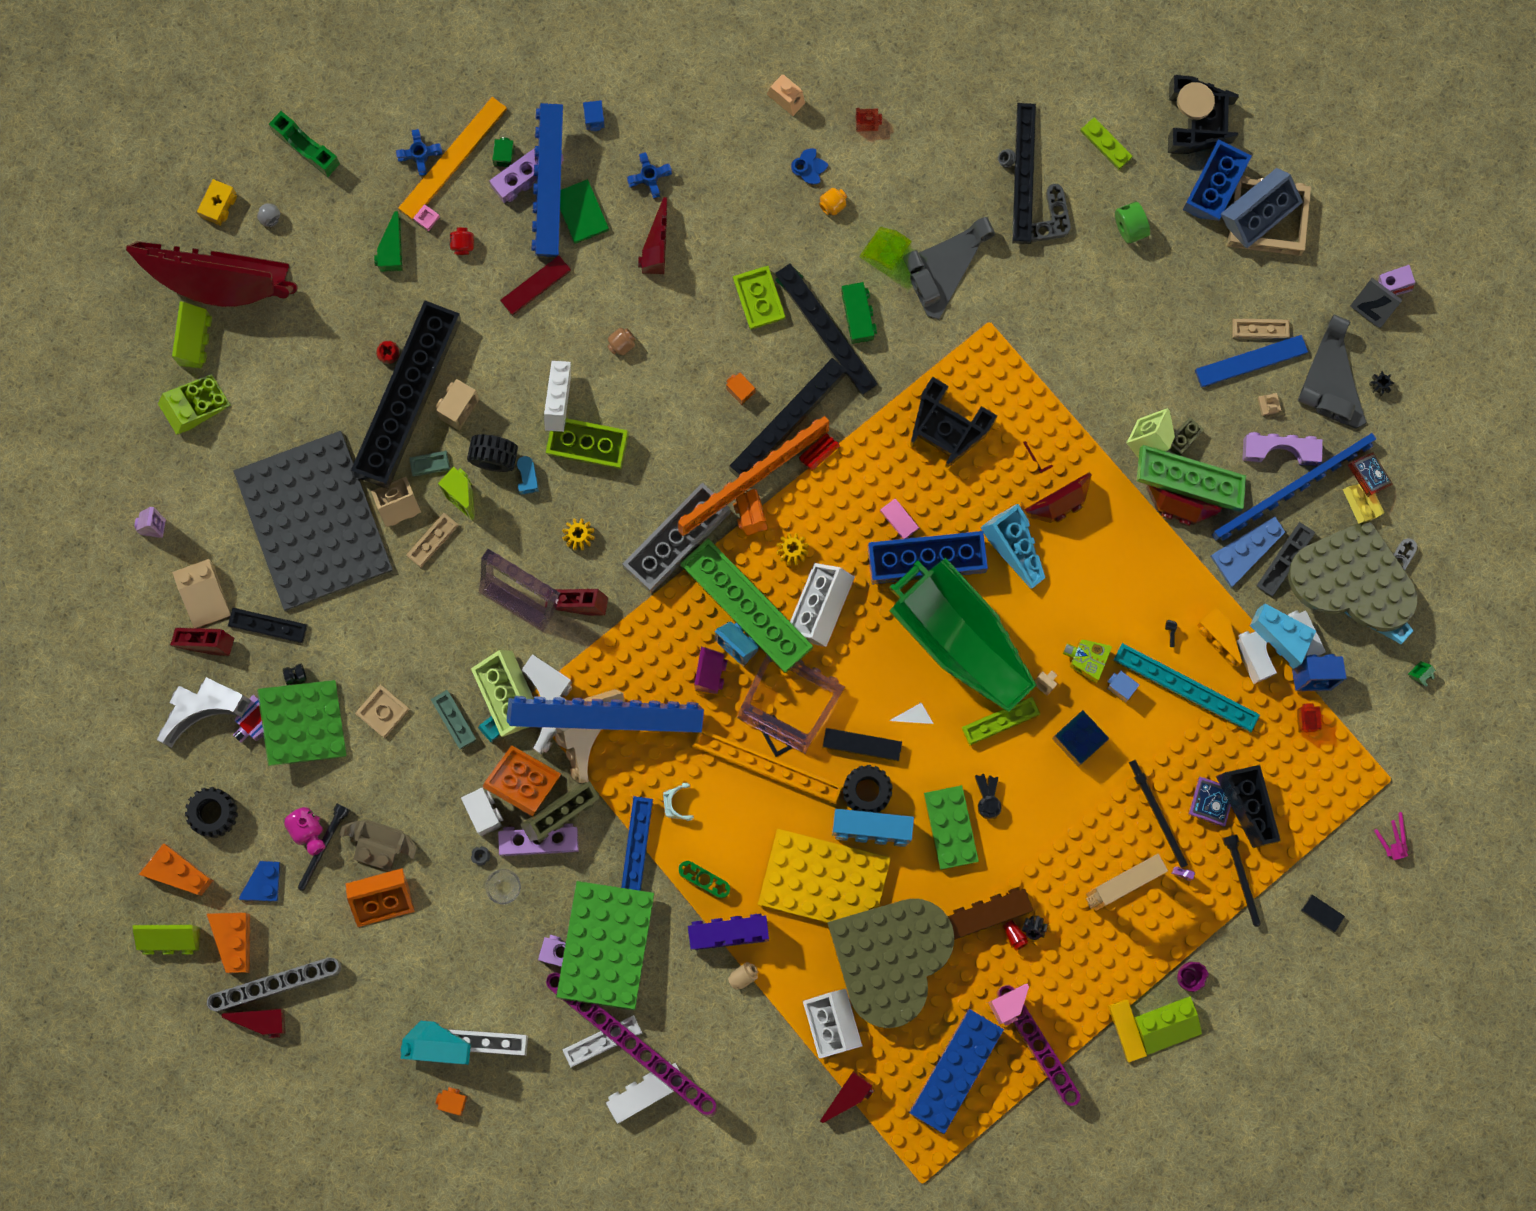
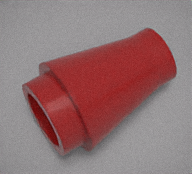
[1003,920,1029,951]

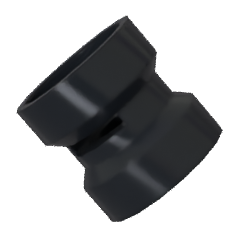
[283,663,307,685]

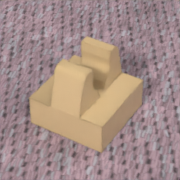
[1258,393,1281,416]
[1035,670,1057,696]

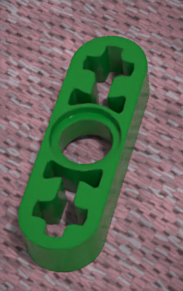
[679,861,730,898]

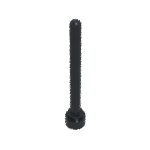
[298,803,350,891]
[1222,834,1261,927]

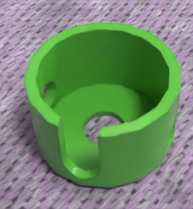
[1115,201,1150,244]

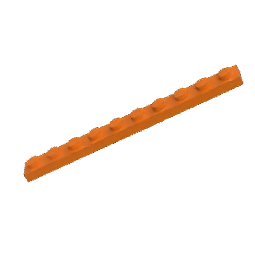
[678,416,829,536]

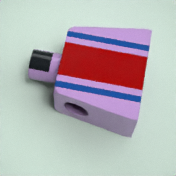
[1378,265,1415,295]
[233,695,264,743]

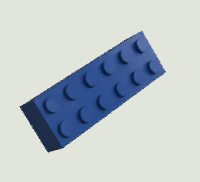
[867,531,988,585]
[909,1009,1004,1134]

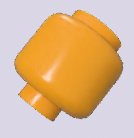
[819,188,847,215]

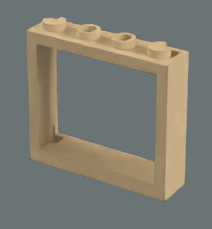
[1227,176,1311,256]
[1086,854,1168,911]

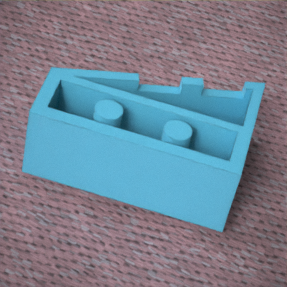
[1250,604,1316,669]

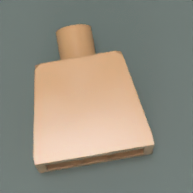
[767,74,805,116]

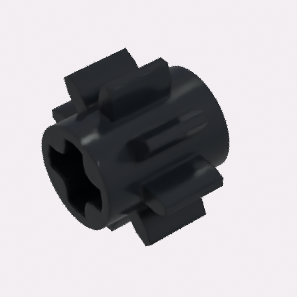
[1369,371,1394,396]
[1022,916,1048,940]

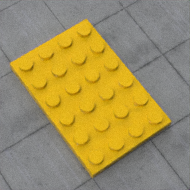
[758,829,891,923]

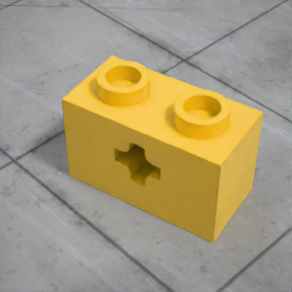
[197,179,237,226]

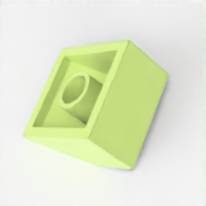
[1127,408,1175,459]

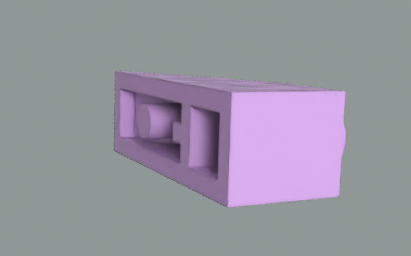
[134,507,166,538]

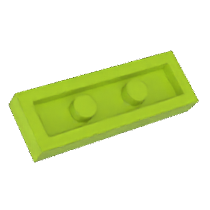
[1080,117,1133,170]

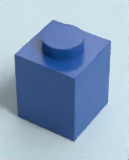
[583,100,605,131]

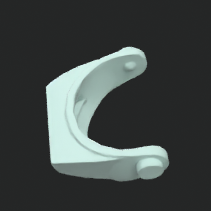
[663,783,694,821]

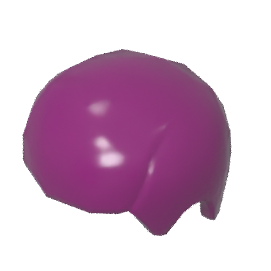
[1177,962,1209,992]

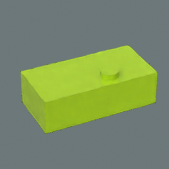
[545,418,629,470]

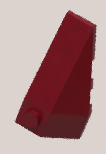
[638,197,668,274]

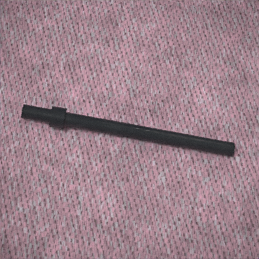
[1129,759,1188,868]

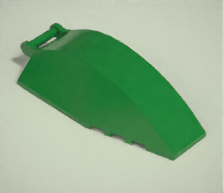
[889,558,1036,712]

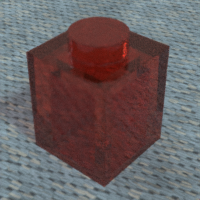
[1297,703,1322,733]

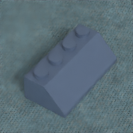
[1221,168,1303,248]

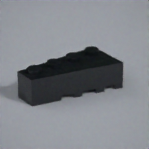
[1216,765,1281,848]

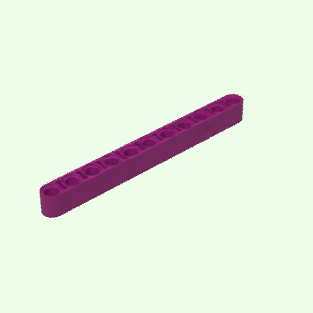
[546,973,717,1117]

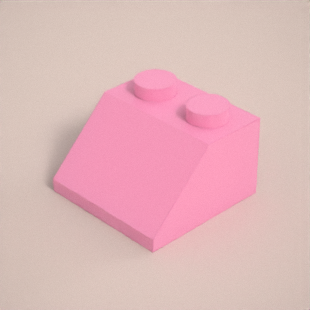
[988,984,1029,1026]

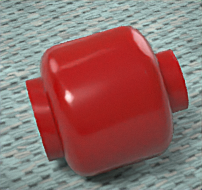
[450,227,474,255]

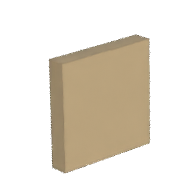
[355,684,410,739]

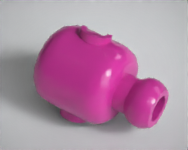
[284,807,325,856]

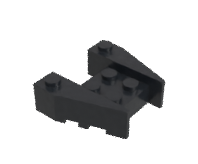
[1168,75,1239,154]
[910,376,997,468]

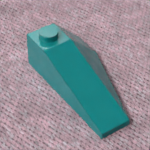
[400,1021,471,1065]

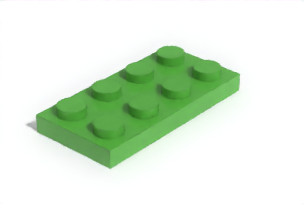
[924,785,979,870]

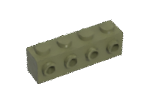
[520,782,600,842]

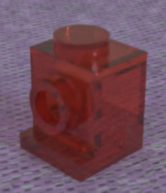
[855,108,882,132]

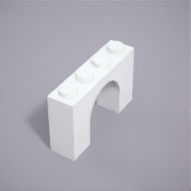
[1236,610,1326,684]

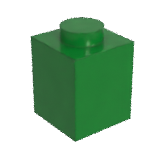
[492,137,515,167]

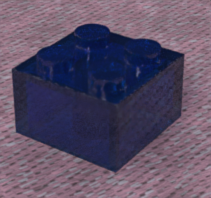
[1052,710,1109,767]

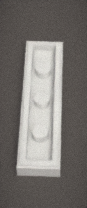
[563,1015,642,1068]

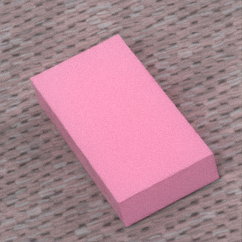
[880,499,919,539]

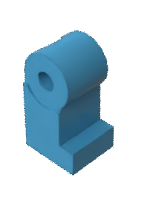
[517,456,539,495]

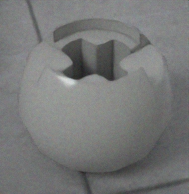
[257,203,281,227]

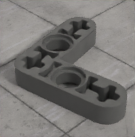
[1031,184,1071,242]

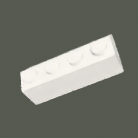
[790,563,855,647]

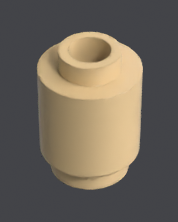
[728,962,758,990]

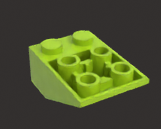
[158,374,230,435]

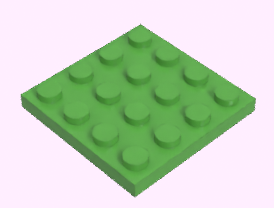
[257,680,346,766]

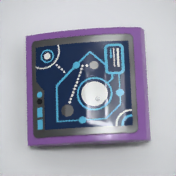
[1188,777,1231,827]

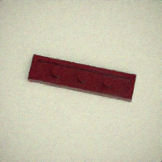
[500,255,571,316]

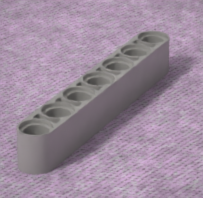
[207,957,342,1012]

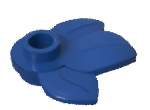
[791,148,828,184]

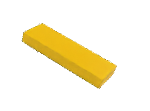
[1108,999,1147,1063]

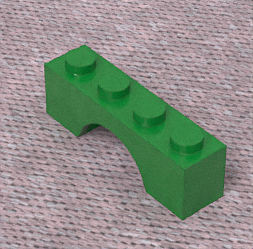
[269,111,340,177]

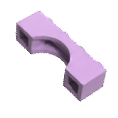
[1243,432,1323,466]

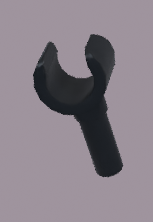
[1165,620,1177,647]

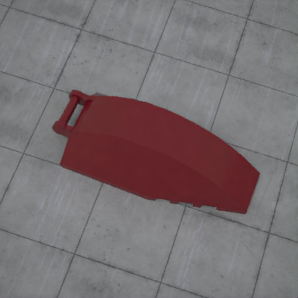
[126,241,298,307]

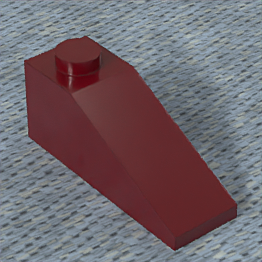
[545,589,609,616]
[170,628,235,656]
[222,1009,285,1039]
[820,1070,874,1123]

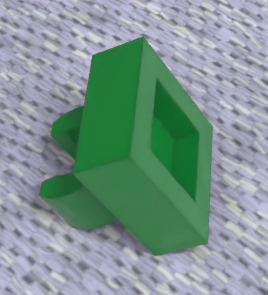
[1408,661,1436,687]

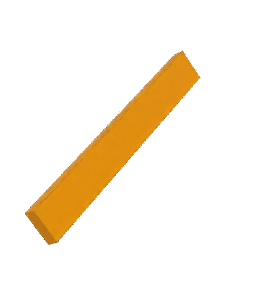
[398,97,507,221]
[692,729,844,805]

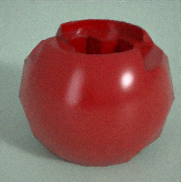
[376,341,400,364]

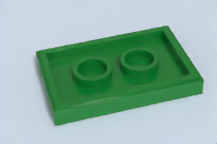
[560,179,609,244]

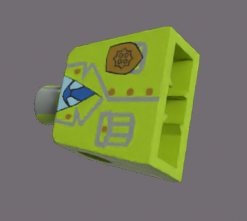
[1063,639,1112,683]

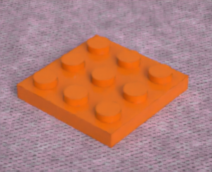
[483,745,561,816]

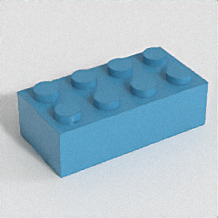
[832,809,914,847]

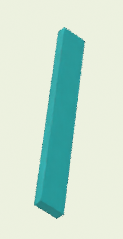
[1113,643,1260,733]

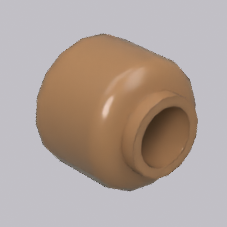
[607,328,636,356]

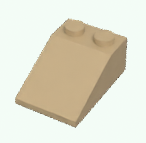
[172,559,231,628]

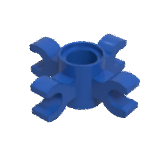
[396,129,443,176]
[627,152,672,199]

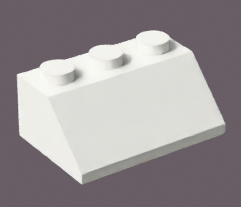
[803,989,862,1059]

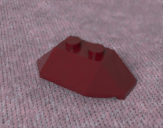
[1023,472,1092,523]
[1146,485,1222,526]

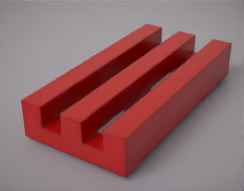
[799,433,840,471]

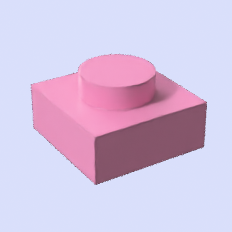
[413,204,440,232]

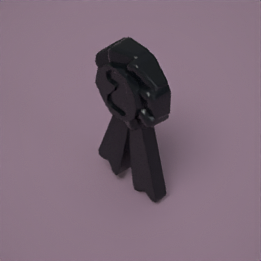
[975,773,1002,819]

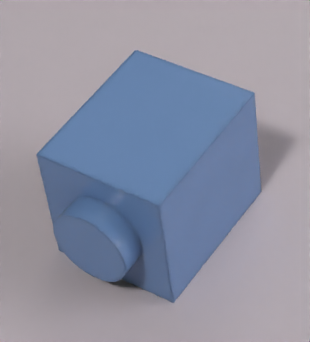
[1107,671,1139,703]

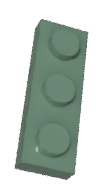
[431,690,477,750]

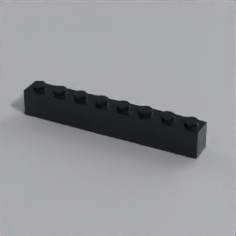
[729,357,846,478]

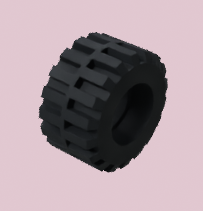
[467,434,518,472]
[843,765,892,813]
[185,787,238,838]

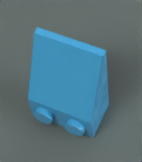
[714,621,759,667]

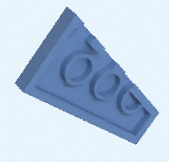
[1210,517,1285,588]

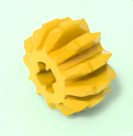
[562,518,595,551]
[777,533,809,565]

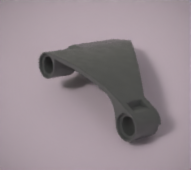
[903,217,996,320]
[1298,314,1367,429]

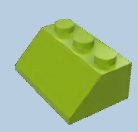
[172,301,212,368]
[438,467,475,520]
[133,925,200,955]
[1134,996,1202,1055]

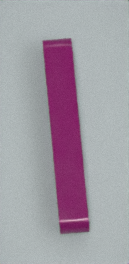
[997,985,1080,1106]

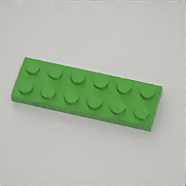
[1137,445,1246,512]

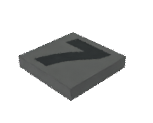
[1350,278,1402,328]

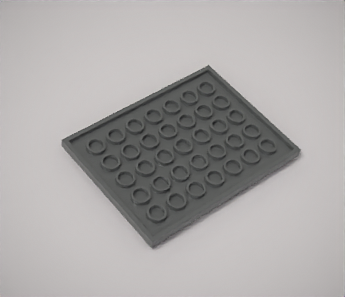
[233,431,393,611]

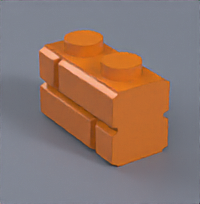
[733,489,768,535]

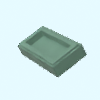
[409,451,450,477]

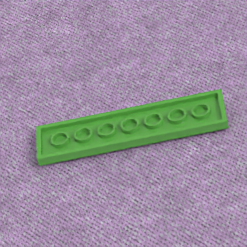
[680,538,813,673]

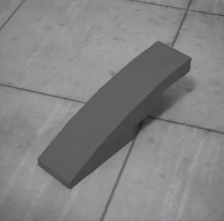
[1256,522,1316,597]

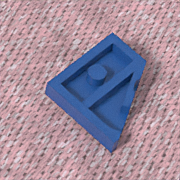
[239,861,280,901]

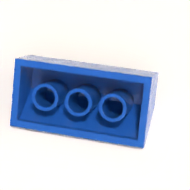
[1183,139,1252,220]

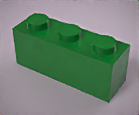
[841,282,877,344]

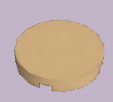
[1177,82,1215,120]

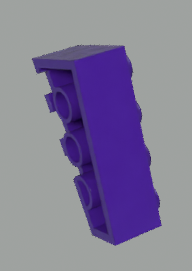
[688,914,769,951]

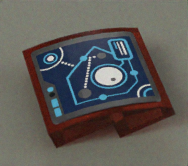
[1348,452,1393,497]

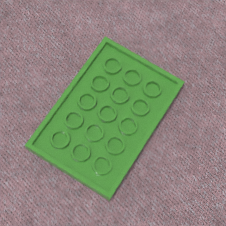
[556,881,654,1010]

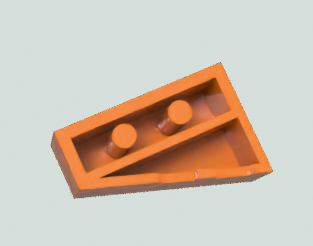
[139,843,214,896]
[207,913,250,974]

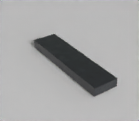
[228,608,308,644]
[822,728,902,761]

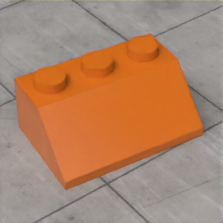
[346,868,415,927]

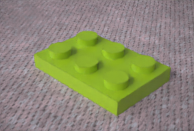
[733,266,786,330]

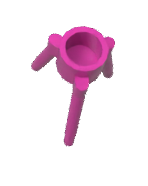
[1374,812,1408,860]

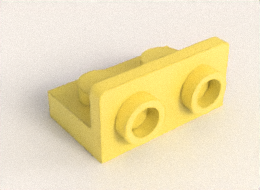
[1343,481,1384,524]

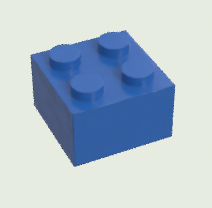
[1292,654,1347,691]

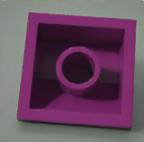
[694,647,727,694]

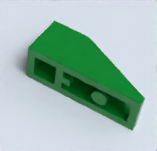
[374,211,403,272]

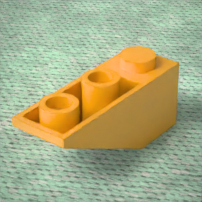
[1197,607,1242,667]

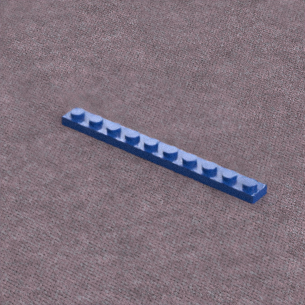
[1212,433,1376,541]

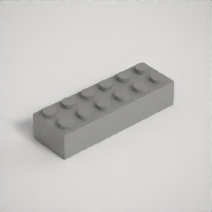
[622,483,730,594]

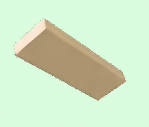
[1232,319,1290,339]
[406,513,459,568]

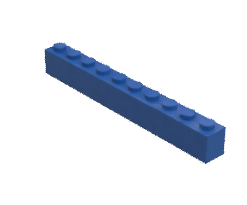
[507,696,704,732]

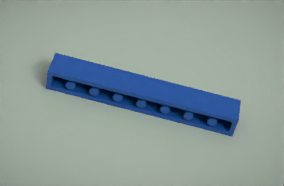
[531,103,563,257]

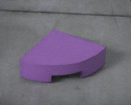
[1171,867,1195,881]

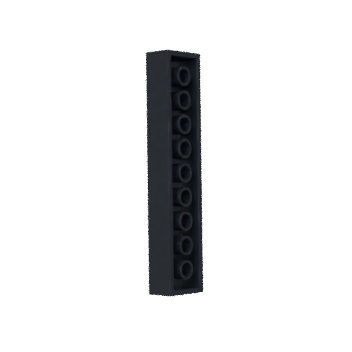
[351,300,461,490]

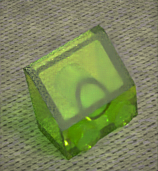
[859,227,912,277]

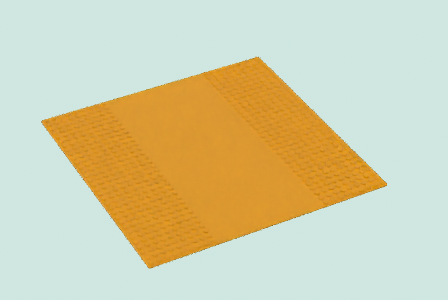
[532,322,1391,1183]

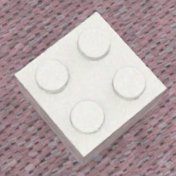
[461,788,503,837]

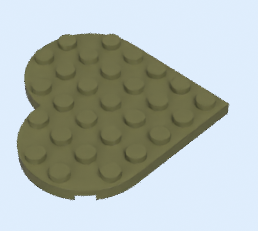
[1288,520,1417,632]
[827,899,954,1028]

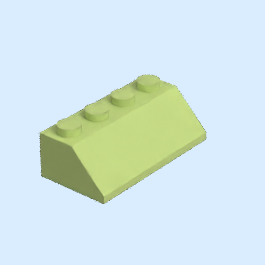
[471,650,534,737]

